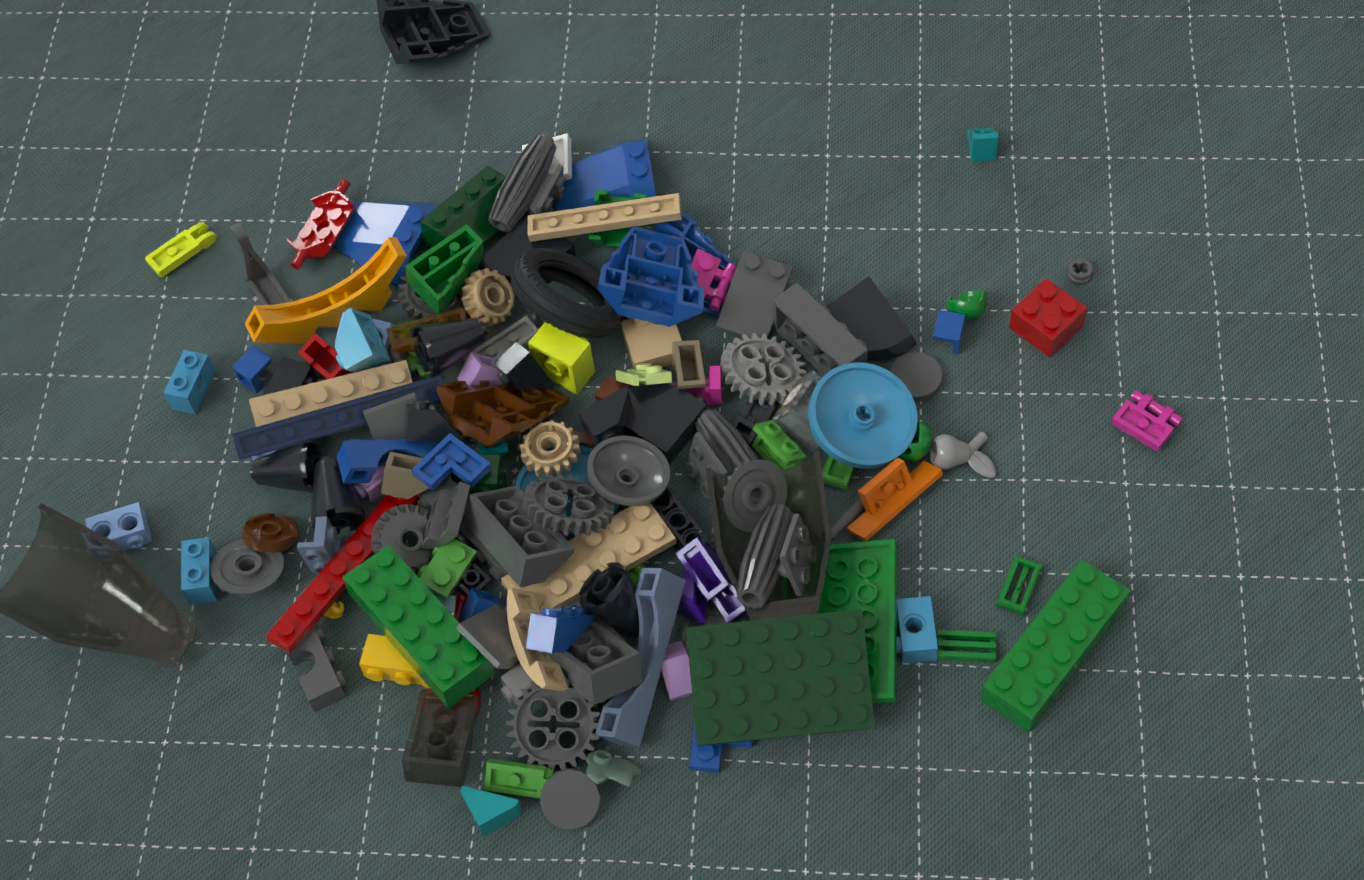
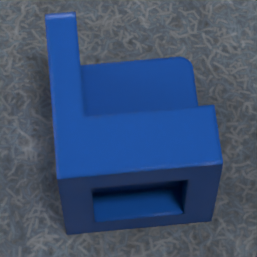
[933,310,965,354]
[232,346,272,394]
[460,588,504,622]

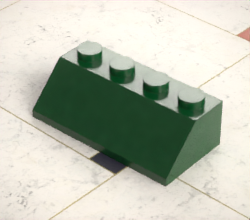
[420,165,506,248]

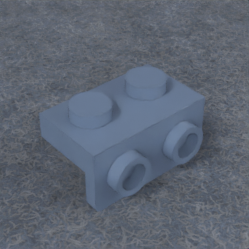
[297,516,344,574]

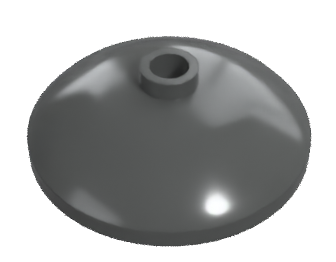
[587,436,670,506]

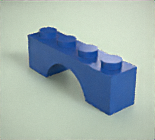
[337,439,450,484]

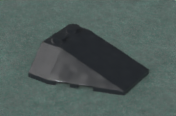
[377,0,490,64]

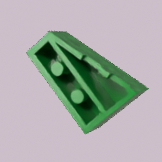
[405,224,484,317]

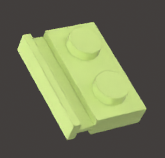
[616,363,672,386]

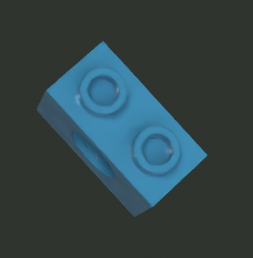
[163,350,216,415]
[181,537,218,605]
[897,596,938,664]

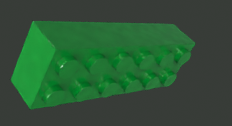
[343,545,495,708]
[980,559,1130,732]

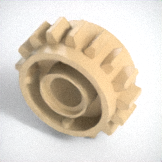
[461,268,514,326]
[520,420,581,477]

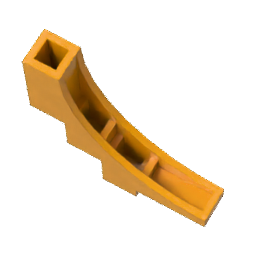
[244,237,407,344]

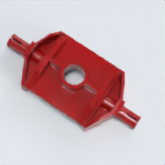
[287,179,355,270]

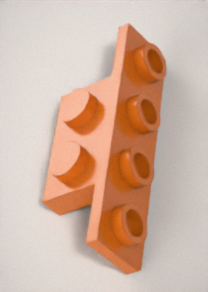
[846,458,943,541]

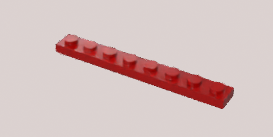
[266,494,419,654]

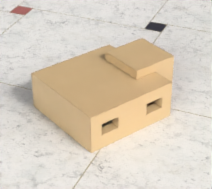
[621,319,682,369]

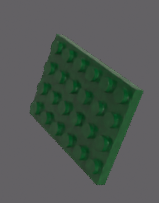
[686,609,875,746]

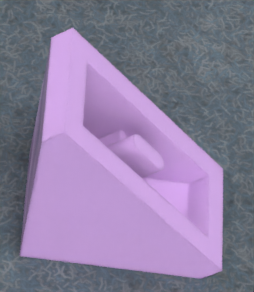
[661,641,692,701]

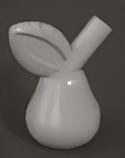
[930,432,996,478]

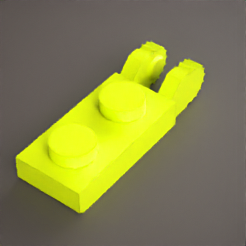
[145,222,217,278]

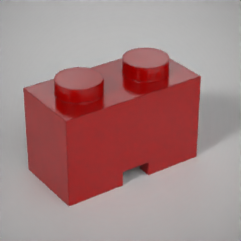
[297,333,354,379]

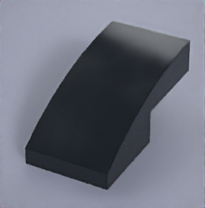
[732,399,778,448]

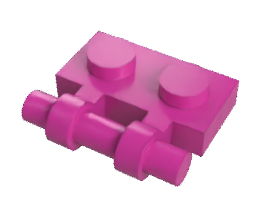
[690,249,737,311]
[1111,390,1183,452]

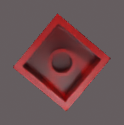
[1009,278,1087,358]

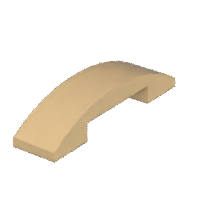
[507,588,568,691]

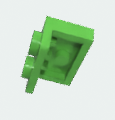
[752,420,807,477]
[417,538,477,600]

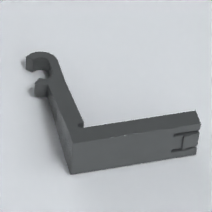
[230,222,291,305]

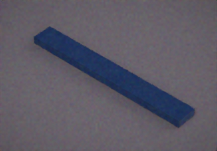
[232,374,444,460]

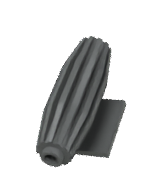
[488,134,566,233]
[686,409,758,507]
[737,504,817,609]

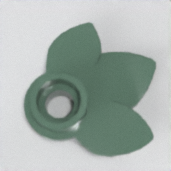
[586,750,641,787]

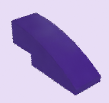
[676,537,752,623]

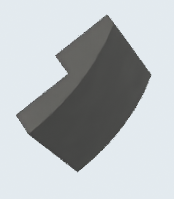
[421,482,470,549]

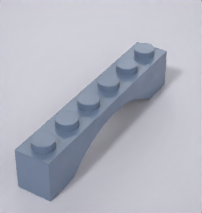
[595,568,686,748]

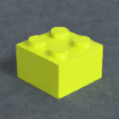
[528,322,595,395]

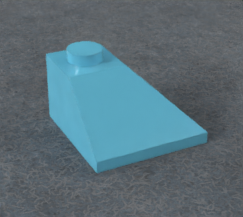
[334,308,392,373]

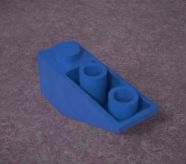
[526,605,596,654]

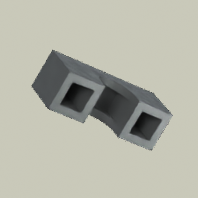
[287,624,347,712]

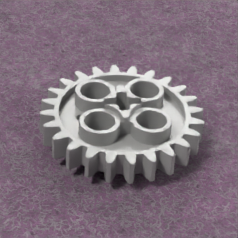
[719,333,806,406]

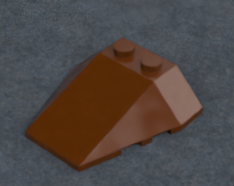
[436,380,570,447]

